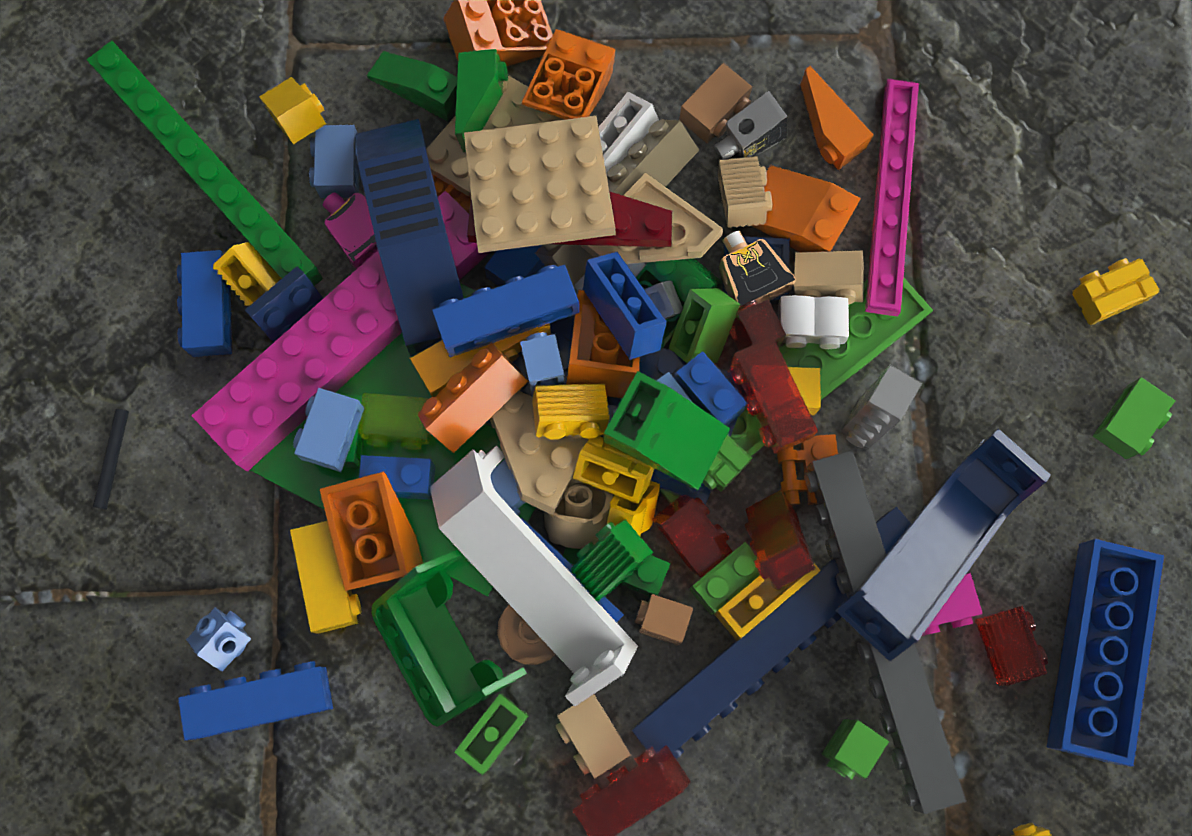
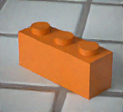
[417,342,528,453]

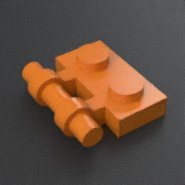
[777,434,838,506]

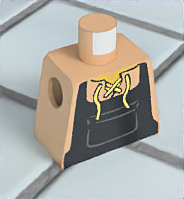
[719,231,796,316]

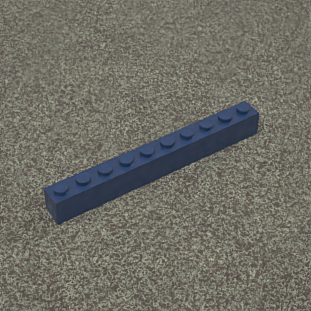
[631,507,911,765]

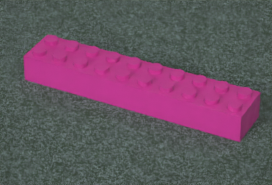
[192,191,490,472]

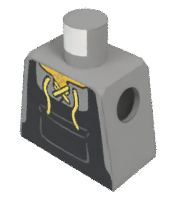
[714,91,787,160]

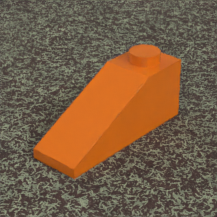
[800,66,874,170]

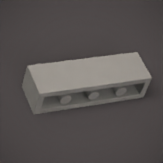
[840,365,922,448]

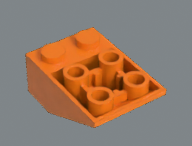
[444,0,553,66]
[522,29,616,120]

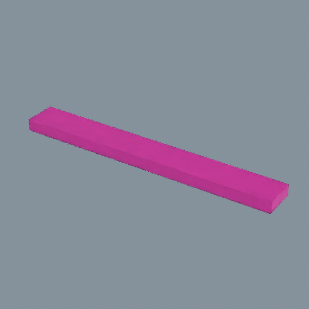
[865,79,919,317]

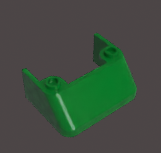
[372,549,527,726]

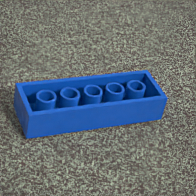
[1046,539,1164,767]

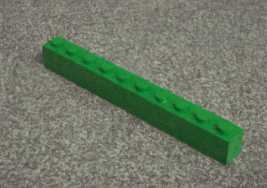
[86,40,323,286]

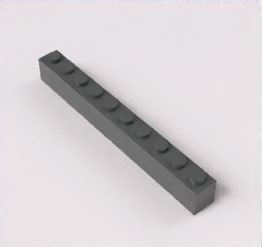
[804,451,966,814]

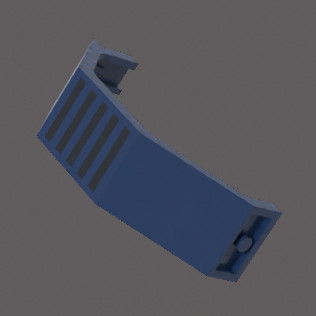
[356,119,464,357]

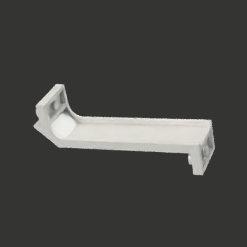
[430,446,638,707]

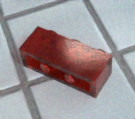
[730,337,818,454]
[745,490,816,589]
[573,745,691,836]

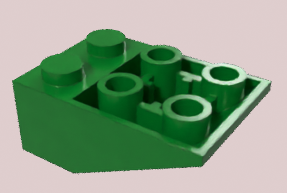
[636,258,723,348]
[604,371,730,491]

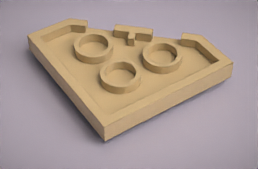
[581,173,723,264]
[490,391,589,515]

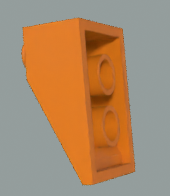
[751,165,861,253]
[566,289,640,399]
[320,472,423,591]

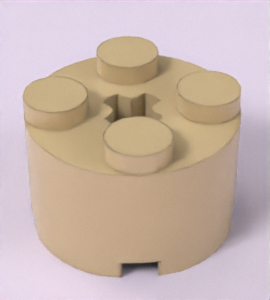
[544,477,613,549]

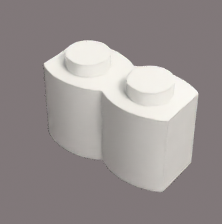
[778,295,849,349]

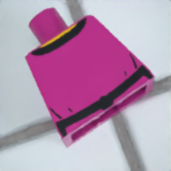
[323,192,378,270]

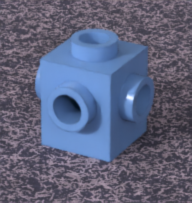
[186,607,251,672]

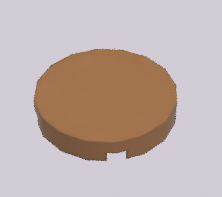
[498,604,556,665]

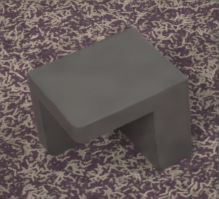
[645,281,683,320]

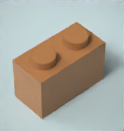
[679,63,752,144]
[634,594,693,646]

